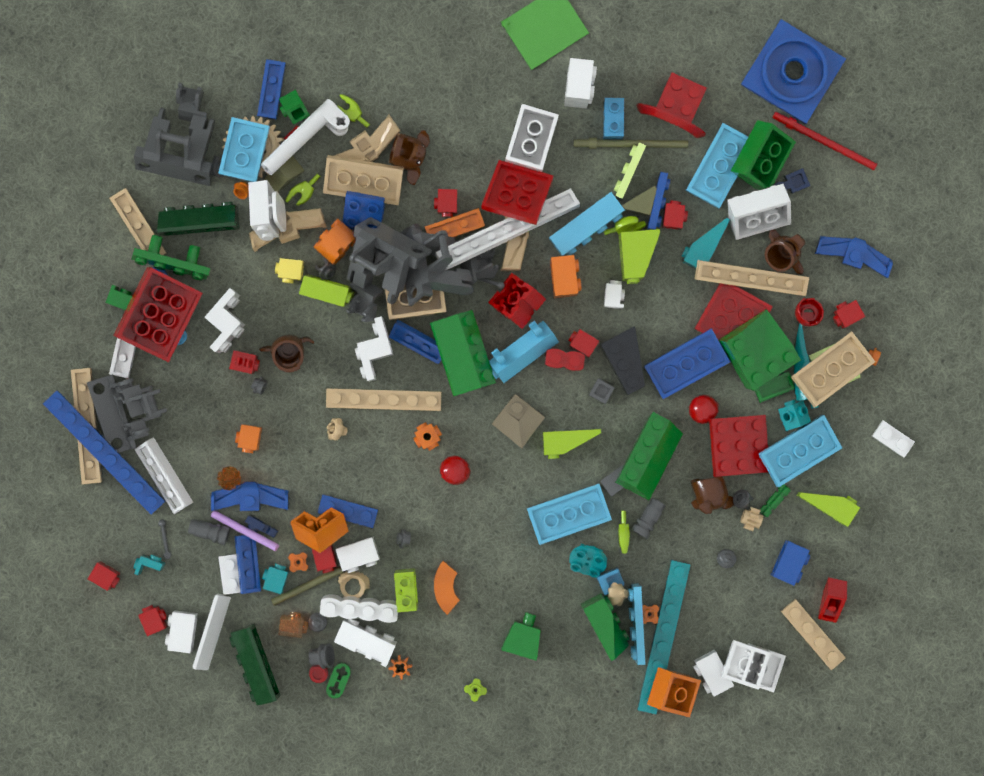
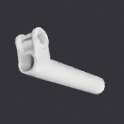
[261,99,350,175]

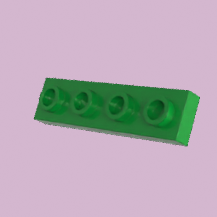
[131,235,210,281]

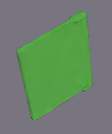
[501,0,589,70]

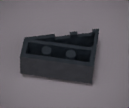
[600,326,645,395]

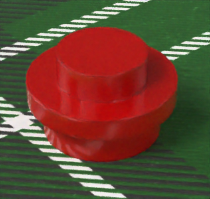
[309,665,328,683]

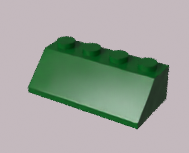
[430,310,496,397]
[615,412,683,501]

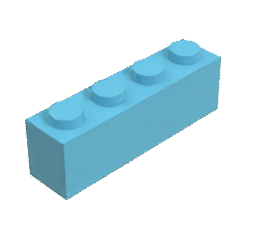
[549,192,625,256]

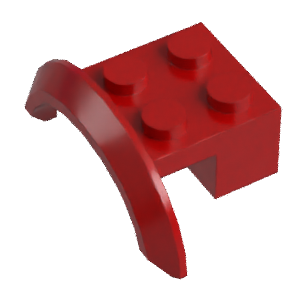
[636,72,707,138]

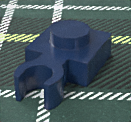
[775,168,810,194]
[245,515,278,538]

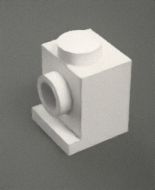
[604,280,625,309]

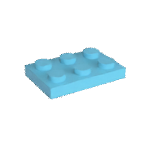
[218,117,270,182]

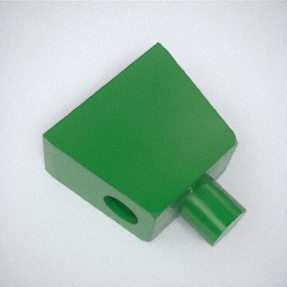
[501,612,541,661]

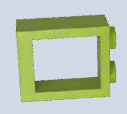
[299,274,355,307]
[394,568,418,612]

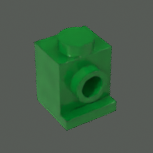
[105,285,132,310]

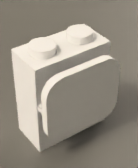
[248,180,286,241]

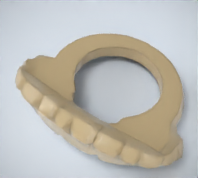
[338,571,370,598]

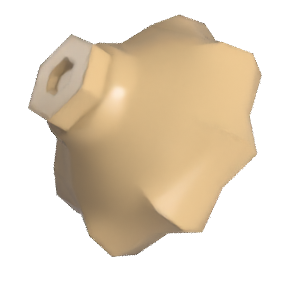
[327,418,348,440]
[608,582,629,606]

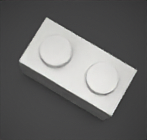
[335,537,380,573]
[165,610,198,653]
[693,650,734,696]

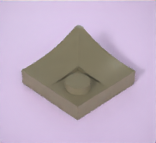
[491,394,545,449]

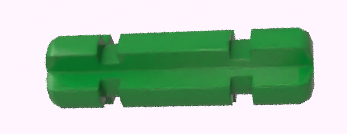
[759,484,791,517]

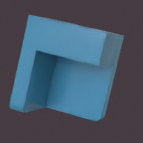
[597,567,624,595]

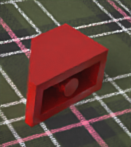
[818,577,847,623]

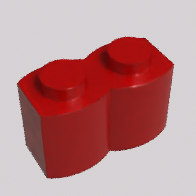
[545,349,585,371]

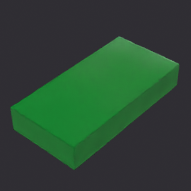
[755,371,795,403]

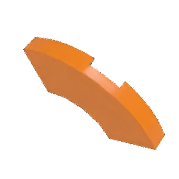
[434,561,460,615]

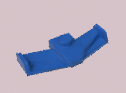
[814,236,893,278]
[211,482,289,511]

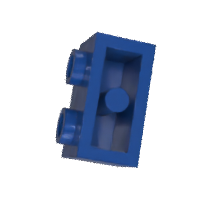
[770,540,810,586]

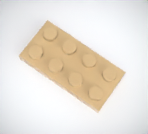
[323,155,404,205]
[791,332,876,408]

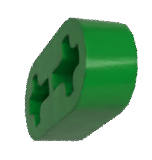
[326,662,351,699]

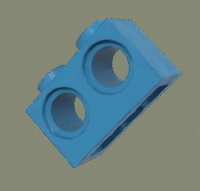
[603,98,624,140]

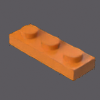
[425,208,485,237]

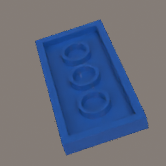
[644,328,730,399]

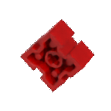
[488,273,546,329]

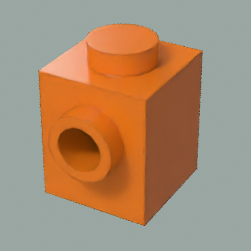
[235,424,262,454]

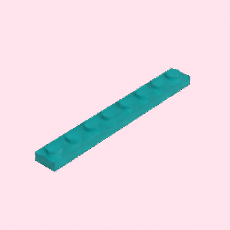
[637,560,691,714]

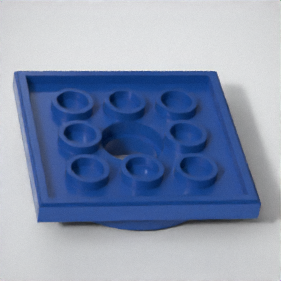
[741,19,846,125]

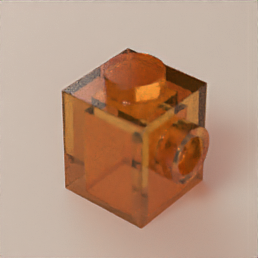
[278,612,308,638]

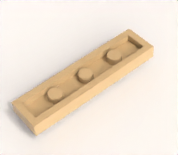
[110,188,167,255]
[781,599,845,670]

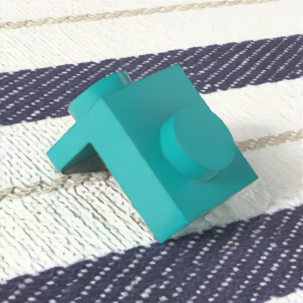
[133,554,165,575]

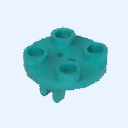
[569,543,608,578]

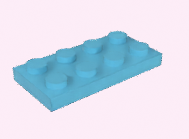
[686,123,748,209]
[758,415,842,487]
[527,484,612,545]
[628,583,645,665]

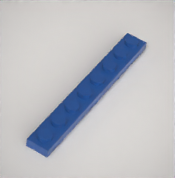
[43,390,165,514]

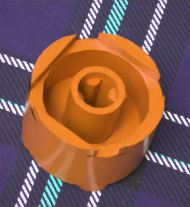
[314,219,356,265]

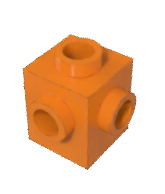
[413,422,442,451]

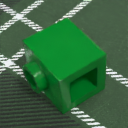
[279,89,310,125]

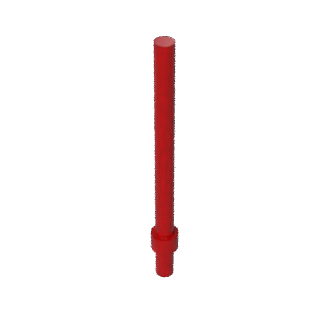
[772,111,877,170]

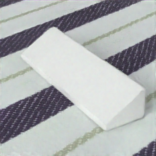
[134,437,193,514]
[193,593,231,670]

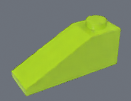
[543,429,601,459]
[797,492,860,527]

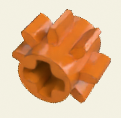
[388,655,413,680]

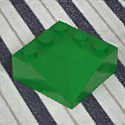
[719,310,801,391]
[581,593,630,661]

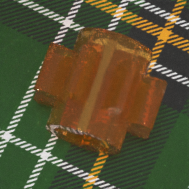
[217,466,241,490]

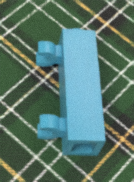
[489,320,559,383]

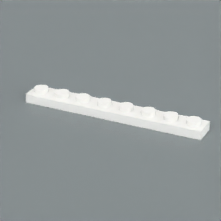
[436,188,580,270]

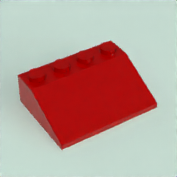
[113,267,203,362]

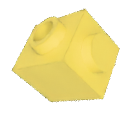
[275,258,304,284]

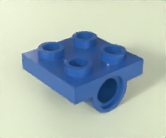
[343,191,385,230]

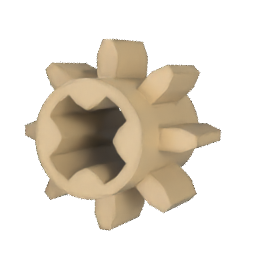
[740,507,763,531]

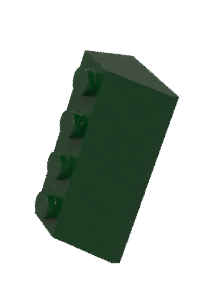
[157,202,240,236]
[229,623,281,706]

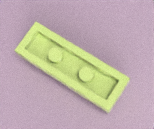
[614,143,646,199]

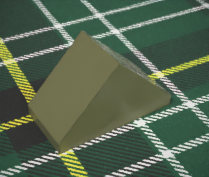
[263,156,305,192]
[622,186,657,217]

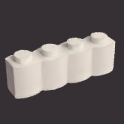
[320,594,398,623]

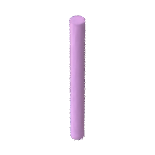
[211,510,279,551]

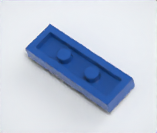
[257,59,286,120]
[647,172,670,230]
[389,320,441,364]
[318,495,378,528]
[234,535,261,594]

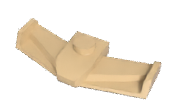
[334,114,400,162]
[249,208,327,252]
[500,216,529,271]

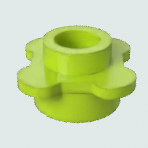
[464,678,487,702]

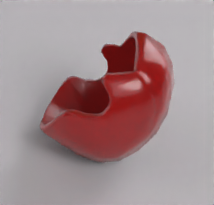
[795,298,824,327]
[689,394,719,424]
[440,455,471,485]

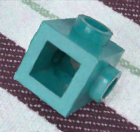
[778,399,811,431]

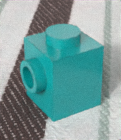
[262,563,289,594]

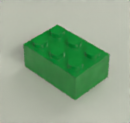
[731,120,796,190]

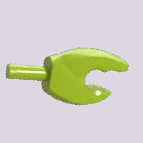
[337,94,370,128]
[285,174,321,206]
[604,216,646,235]
[618,511,630,554]

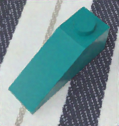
[681,218,730,269]

